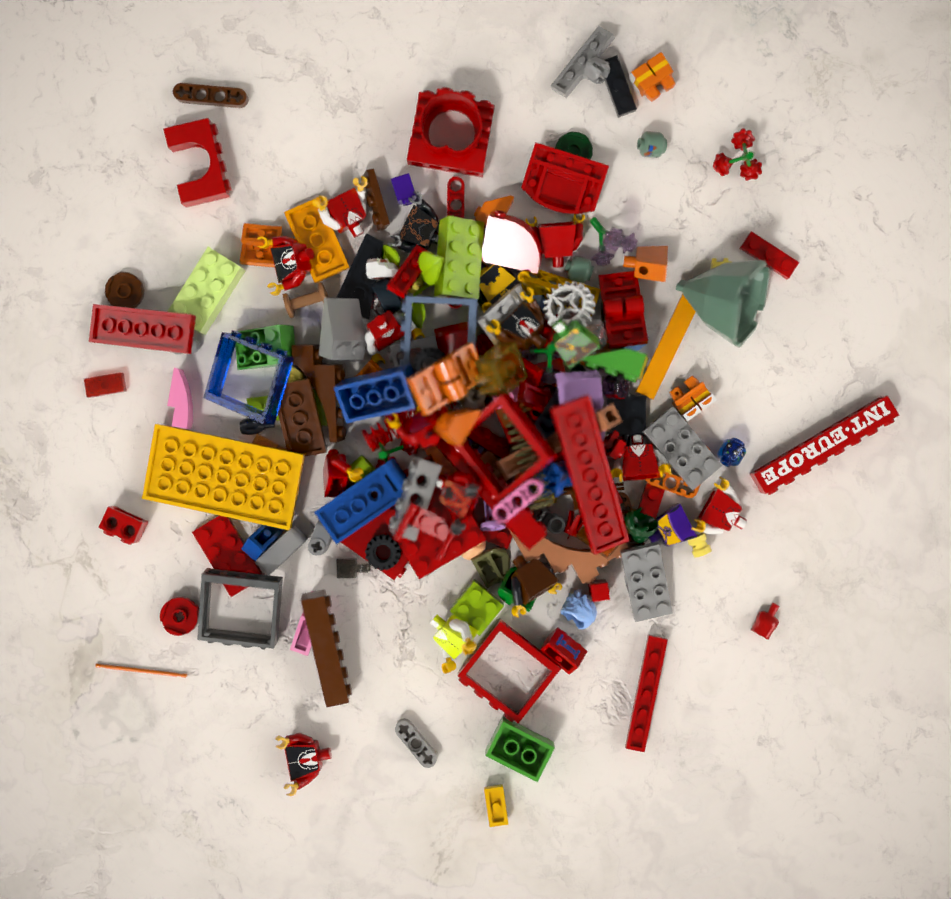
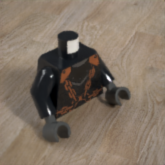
[388,191,439,253]

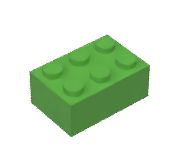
[485,716,555,782]

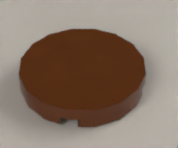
[105,272,144,308]

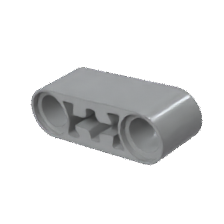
[255,525,308,575]

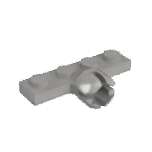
[551,26,615,98]

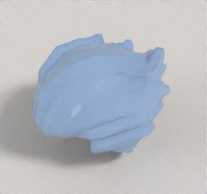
[560,589,597,629]

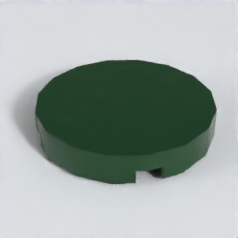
[555,132,593,160]

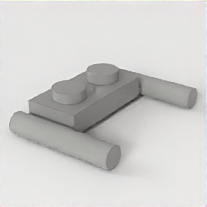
[477,284,528,351]

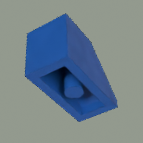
[241,525,285,561]

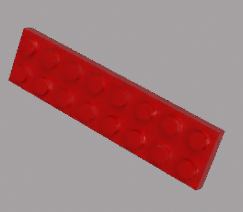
[550,394,629,555]

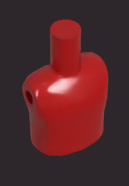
[751,603,780,640]

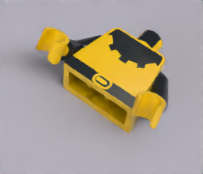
[477,262,532,313]

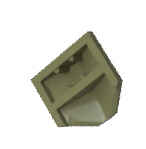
[471,547,510,589]

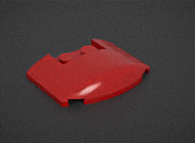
[521,142,609,214]

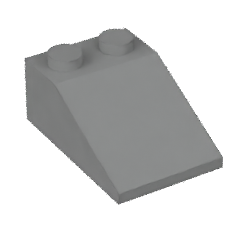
[319,297,366,360]

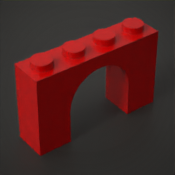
[163,118,232,208]

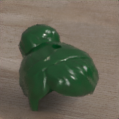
[624,507,659,544]

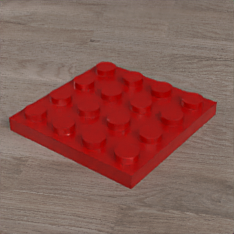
[381,473,487,580]

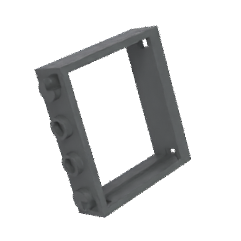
[197,568,283,650]

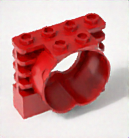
[407,87,495,178]

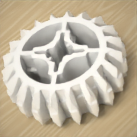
[542,281,596,330]

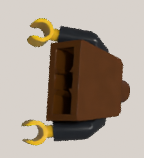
[511,555,562,617]

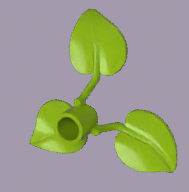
[381,245,444,328]

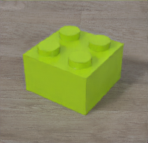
[450,579,504,636]

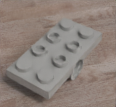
[642,406,722,490]
[620,541,673,622]

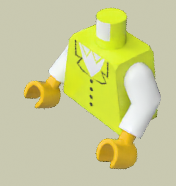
[430,614,479,674]

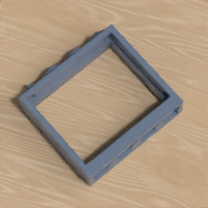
[400,296,477,373]

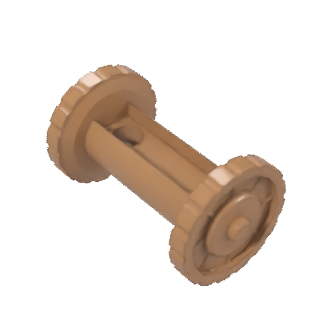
[283,282,328,318]

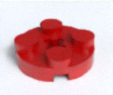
[160,597,199,636]

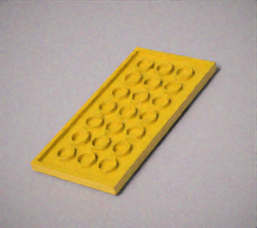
[142,424,305,530]

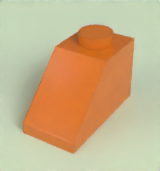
[473,195,514,229]
[433,408,481,446]

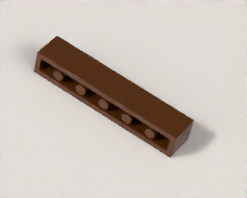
[301,589,352,708]

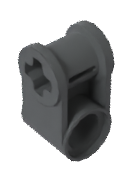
[532,507,565,534]

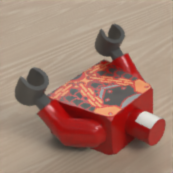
[436,472,484,535]

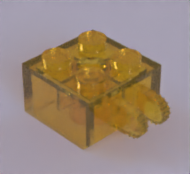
[475,342,529,397]

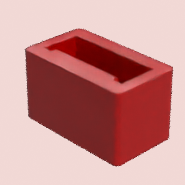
[588,579,610,602]

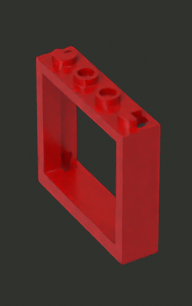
[454,393,558,503]
[457,619,561,724]

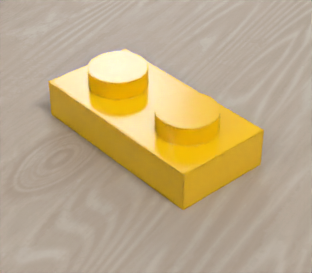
[484,784,509,827]

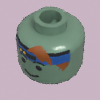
[637,131,667,158]

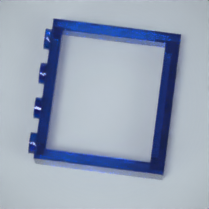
[203,330,294,424]

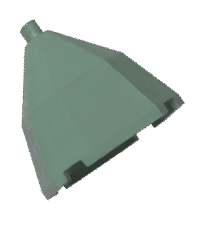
[676,260,770,347]

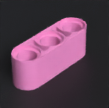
[492,478,544,523]

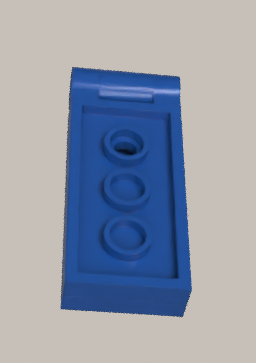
[314,458,408,545]

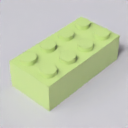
[167,247,246,335]

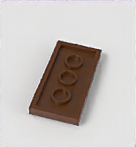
[271,377,328,457]

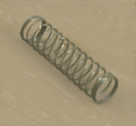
[502,408,554,510]

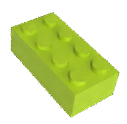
[434,216,484,300]

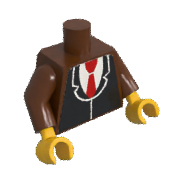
[486,287,547,350]

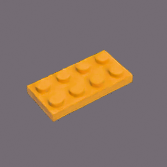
[284,197,350,284]

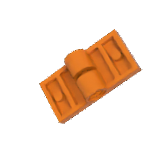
[407,343,487,415]

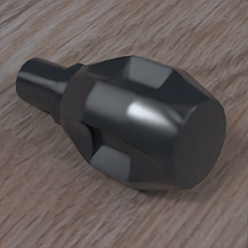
[240,418,275,435]

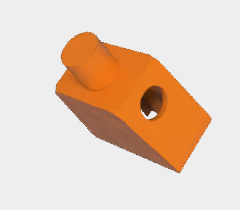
[624,246,668,282]

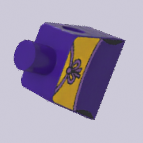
[649,503,697,546]

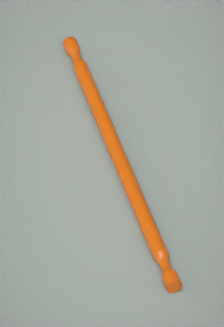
[95,664,187,678]

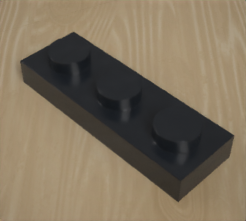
[603,55,637,118]

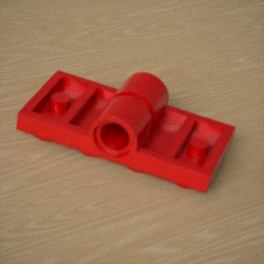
[598,271,648,349]

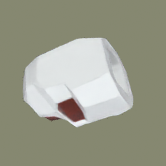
[366,258,399,280]

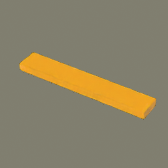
[635,293,696,400]

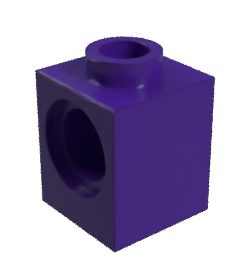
[391,173,416,206]

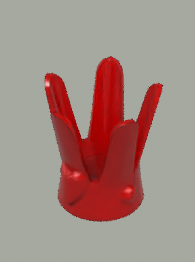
[563,510,583,540]

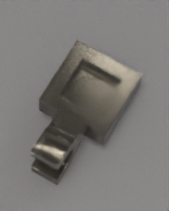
[336,558,370,578]

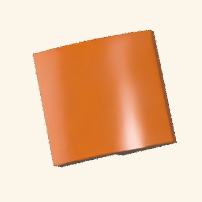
[240,223,282,268]

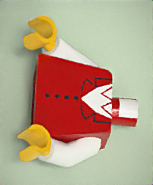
[312,176,367,238]
[365,310,425,364]
[611,435,672,482]
[691,476,747,534]

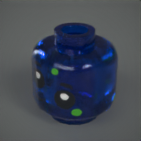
[717,438,746,467]

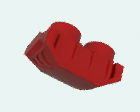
[434,321,479,357]

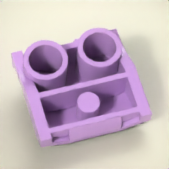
[555,369,603,410]

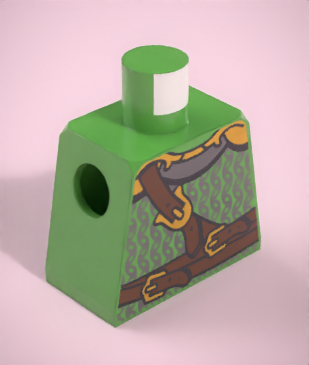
[552,319,599,369]

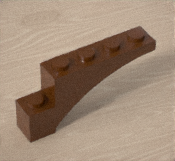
[292,344,347,443]

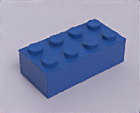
[333,364,418,423]

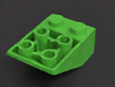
[234,324,295,370]
[583,349,648,383]

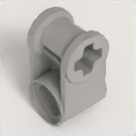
[308,520,332,556]

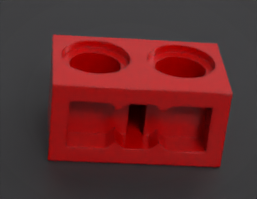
[98,506,149,545]

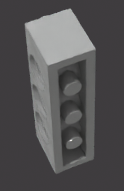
[389,456,442,541]

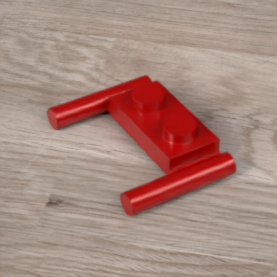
[393,502,455,562]

